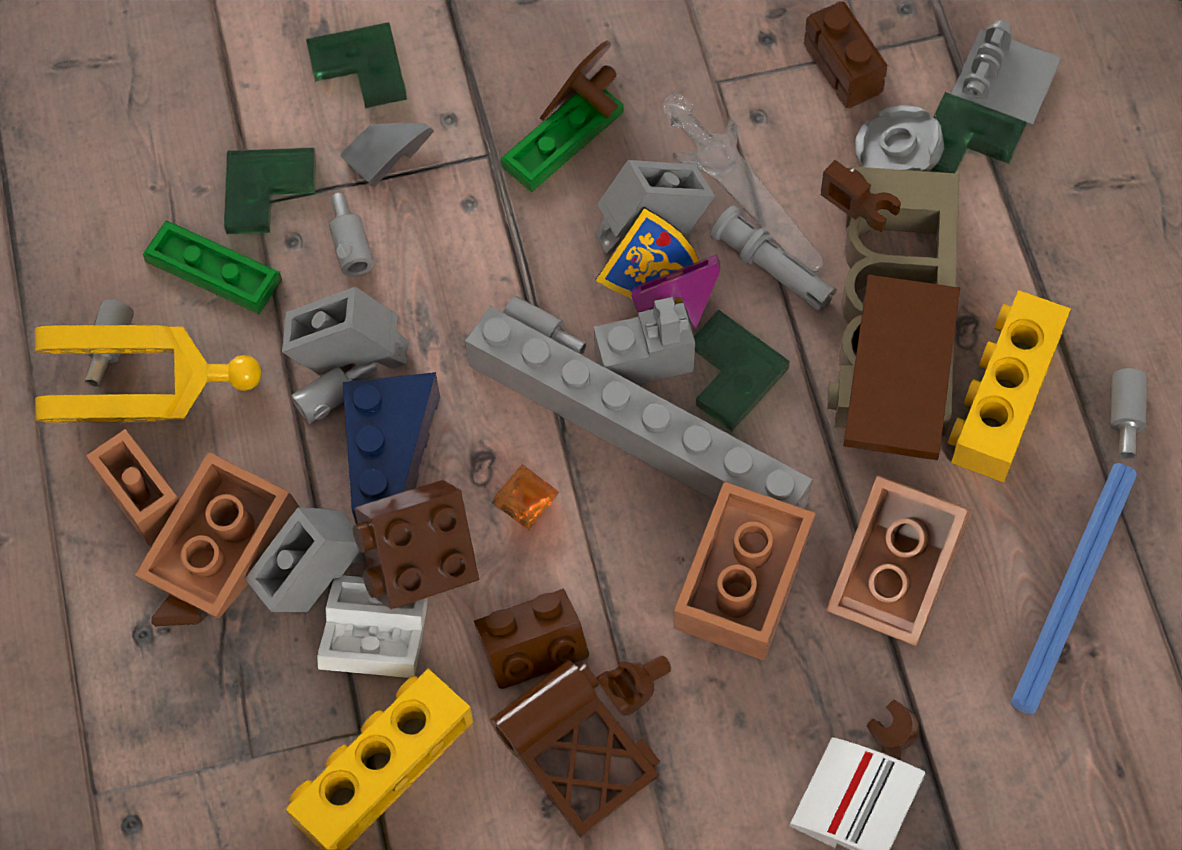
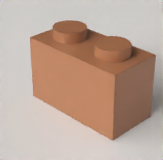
[85,429,179,546]

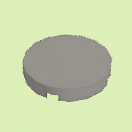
[855,105,944,172]

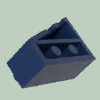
[343,372,440,524]

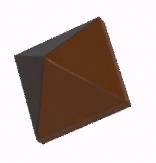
[151,594,208,627]

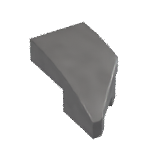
[340,123,434,187]

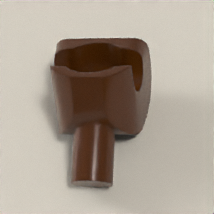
[596,655,671,716]
[867,699,919,761]

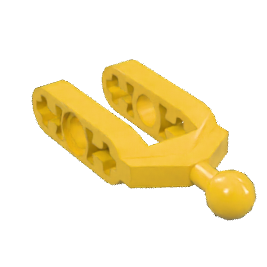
[35,325,262,423]

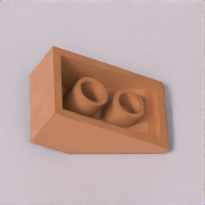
[135,452,300,619]
[826,476,973,646]
[674,482,815,661]

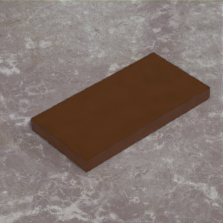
[843,275,960,461]

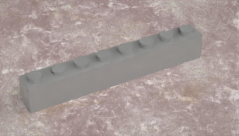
[465,306,812,509]

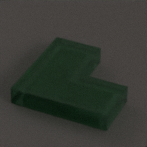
[306,22,407,108]
[930,92,1027,174]
[224,148,316,234]
[693,310,790,432]

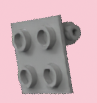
[950,20,1062,126]

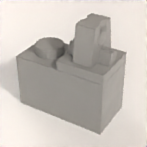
[595,160,715,254]
[282,287,408,375]
[593,297,695,384]
[244,507,366,612]

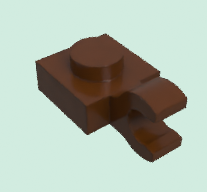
[820,160,901,232]

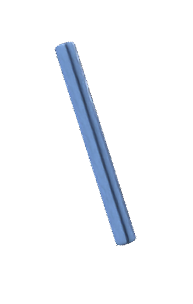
[1011,463,1137,715]

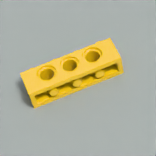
[948,290,1071,483]
[285,668,474,850]

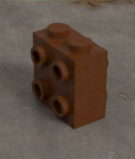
[353,480,479,609]

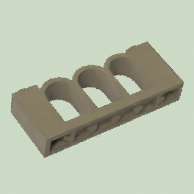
[827,166,959,435]

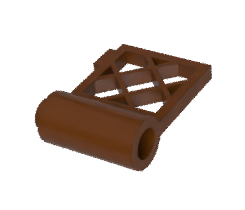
[490,660,660,838]

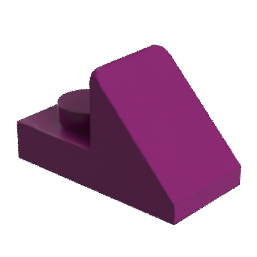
[631,254,720,329]

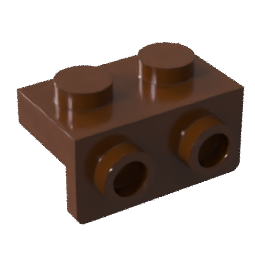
[474,588,589,689]

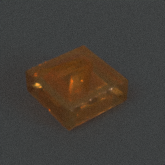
[492,464,559,530]

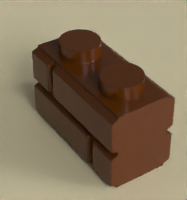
[804,1,888,108]

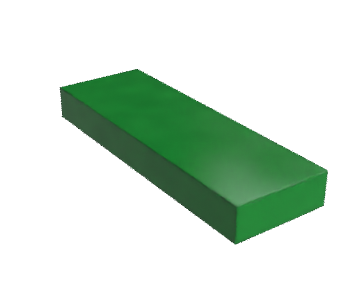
[500,89,624,193]
[143,220,282,314]

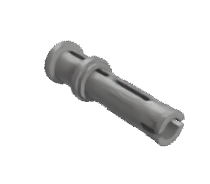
[710,205,837,312]

